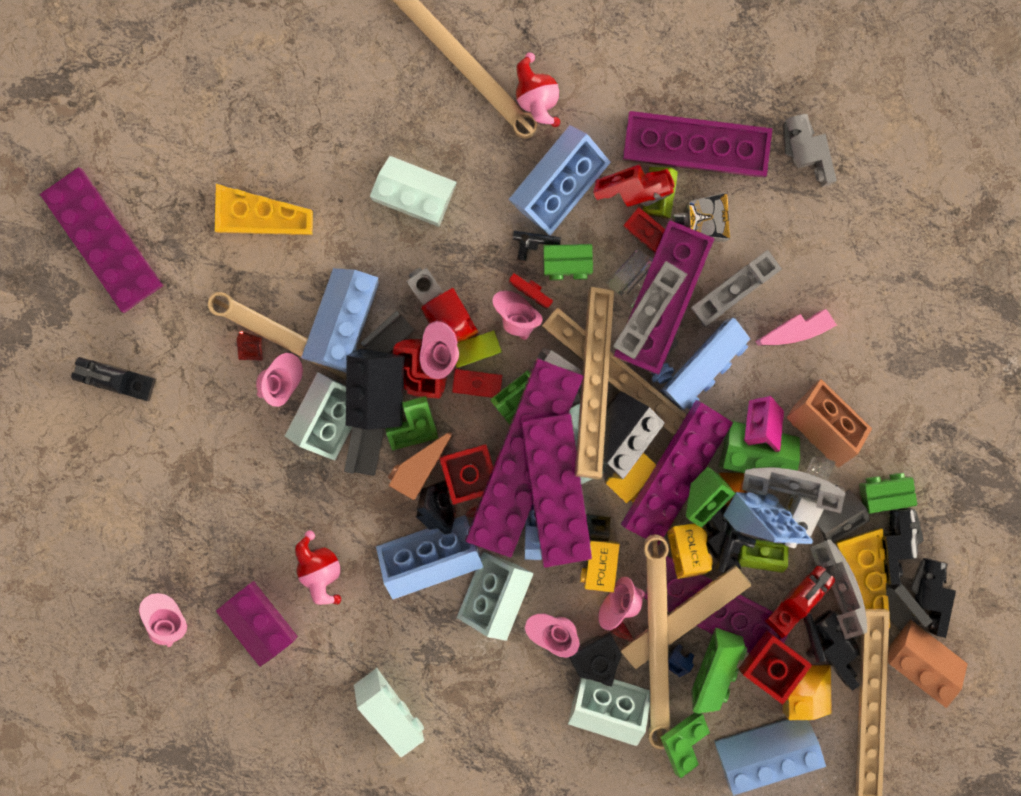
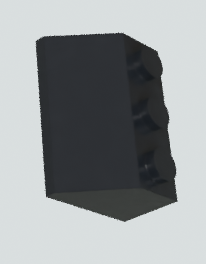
[346,349,405,430]
[602,391,665,479]

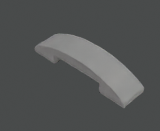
[691,250,782,327]
[613,261,687,359]
[742,467,845,513]
[810,540,867,639]

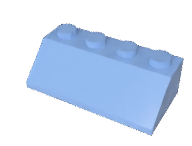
[508,125,611,235]
[301,268,379,373]
[660,318,750,410]
[376,515,484,599]
[714,718,826,796]

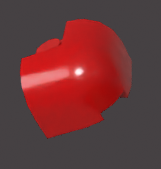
[421,288,479,343]
[393,339,448,399]

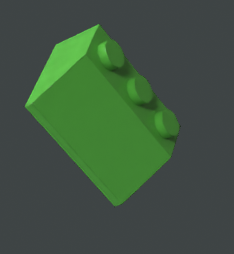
[718,420,800,473]
[691,627,747,714]

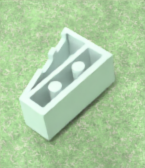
[354,668,424,757]

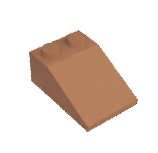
[388,432,453,500]

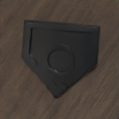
[416,481,456,534]
[569,632,622,687]

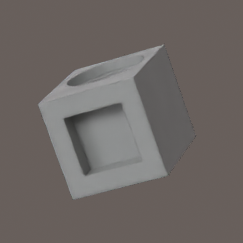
[407,267,444,305]

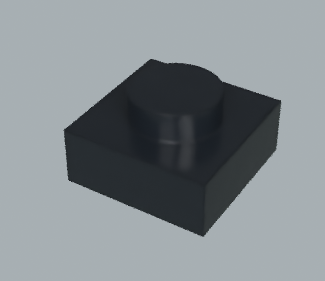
[586,514,611,542]

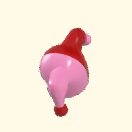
[516,52,560,127]
[295,530,342,605]

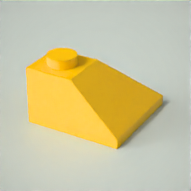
[783,665,832,720]

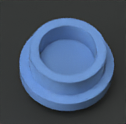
[651,363,675,384]

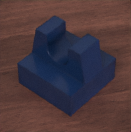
[668,644,695,678]

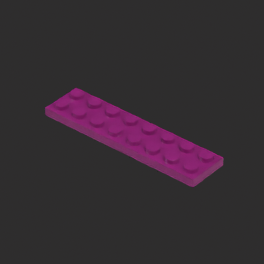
[465,358,584,558]

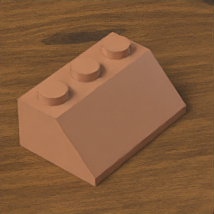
[786,379,872,468]
[888,619,968,708]

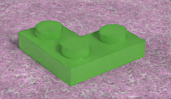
[385,396,439,451]
[660,712,710,778]

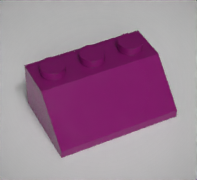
[216,581,298,667]

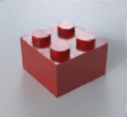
[439,443,494,505]
[738,630,812,704]

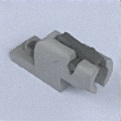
[783,114,837,187]

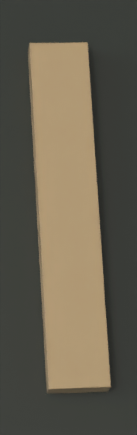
[621,565,751,669]

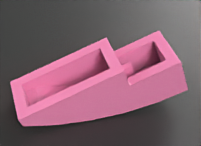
[755,309,836,346]

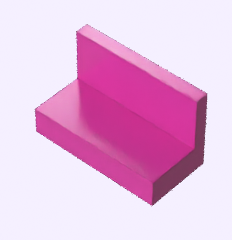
[744,396,784,452]

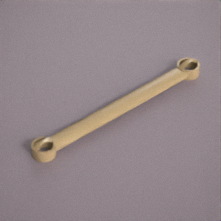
[392,0,537,139]
[208,292,404,396]
[643,535,671,749]

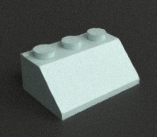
[370,156,457,227]
[285,372,352,460]
[457,551,534,641]
[568,678,650,746]

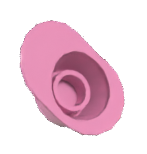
[492,291,543,340]
[420,321,459,379]
[256,353,303,407]
[599,577,645,630]
[139,593,187,647]
[525,614,580,658]

